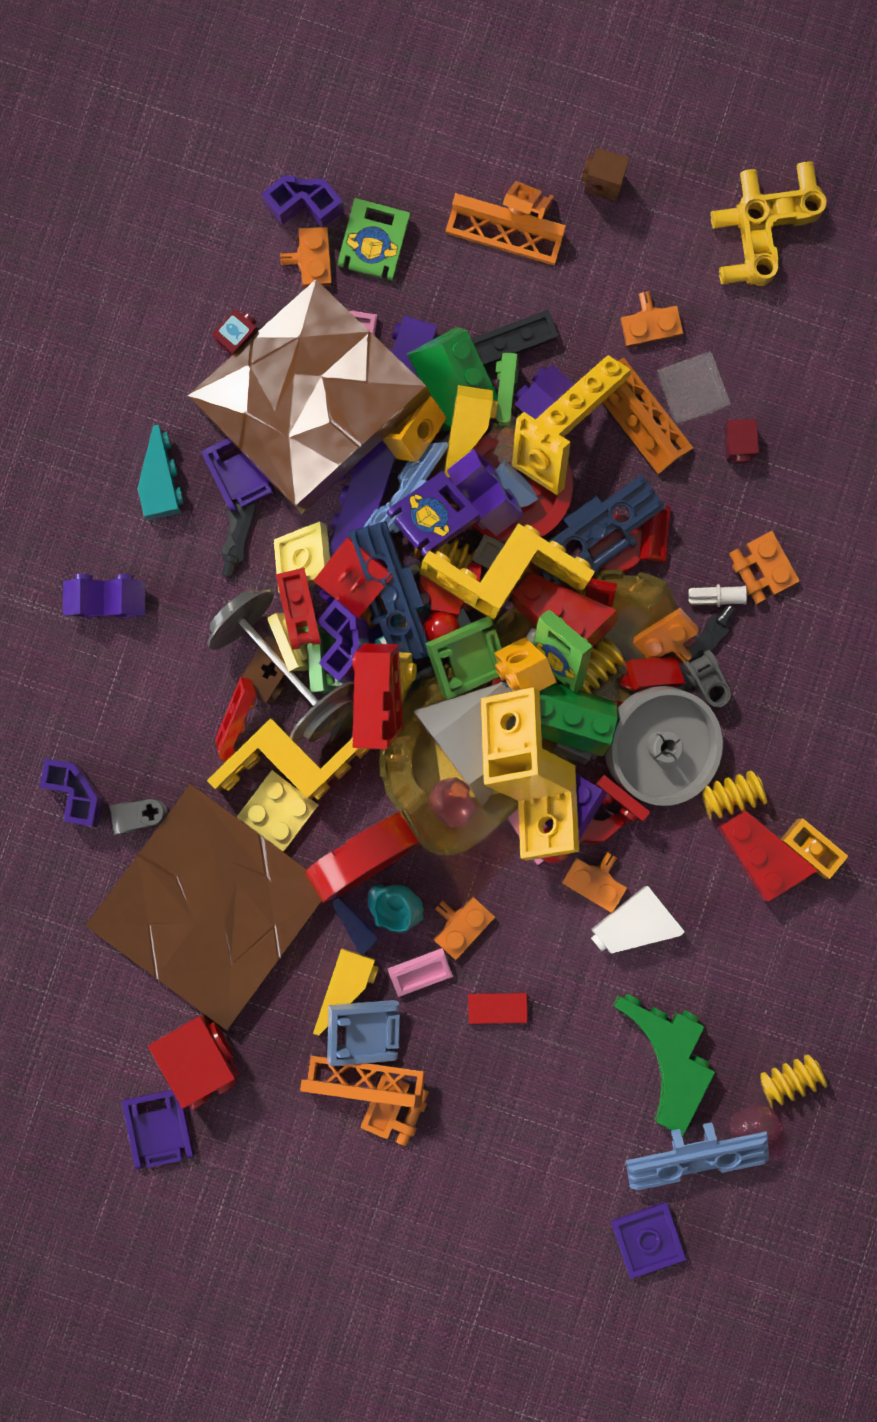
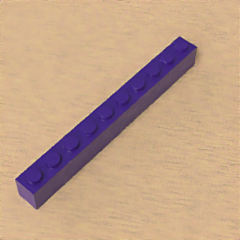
[315,316,437,593]

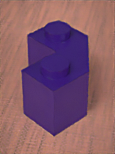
[262,175,344,227]
[513,365,575,419]
[447,449,524,536]
[63,574,145,618]
[317,599,369,683]
[39,759,103,827]

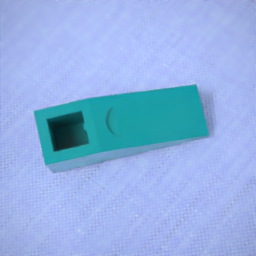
[138,424,184,521]

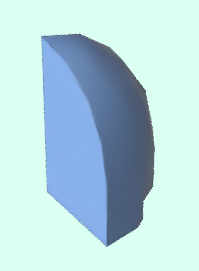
[496,460,538,507]

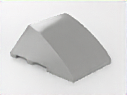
[413,683,515,806]

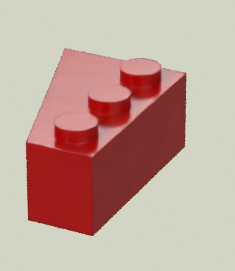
[512,573,617,649]
[352,643,404,749]
[717,811,818,902]

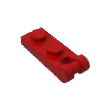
[276,568,321,650]
[215,677,257,762]

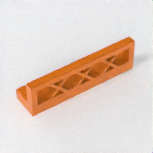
[445,193,566,266]
[603,358,693,474]
[300,1056,426,1108]

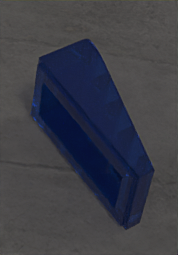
[332,898,378,956]

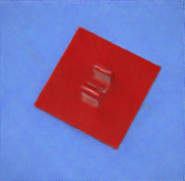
[313,537,393,617]

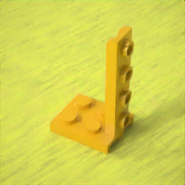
[512,355,631,495]

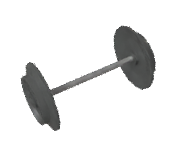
[207,589,354,742]

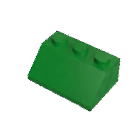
[407,327,498,432]
[540,683,618,756]

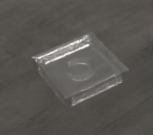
[656,351,731,425]

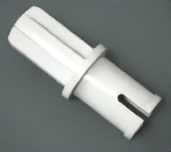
[688,584,747,607]

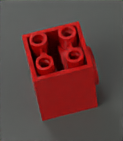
[148,1014,240,1110]

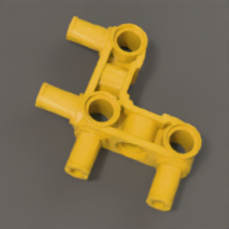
[711,161,827,286]

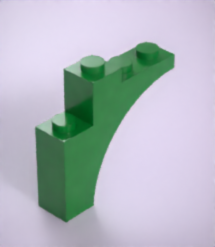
[613,993,715,1136]

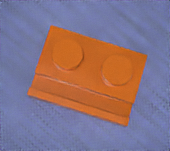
[503,181,554,220]

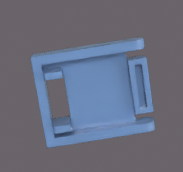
[327,1000,400,1066]

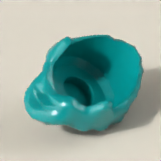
[368,884,424,932]

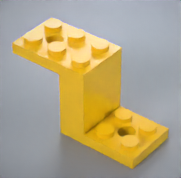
[419,523,595,620]
[481,687,579,861]
[207,719,370,800]

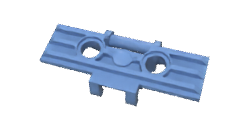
[364,442,449,533]
[626,1122,769,1190]

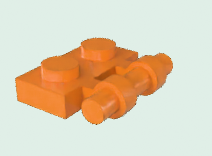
[729,531,800,604]
[360,1072,429,1146]

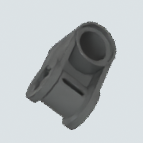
[682,650,731,707]
[109,799,168,835]

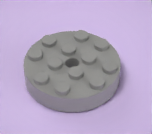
[605,686,723,806]

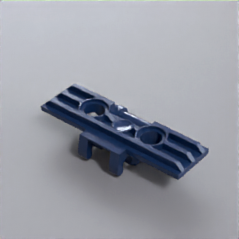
[534,474,666,584]
[348,521,430,660]

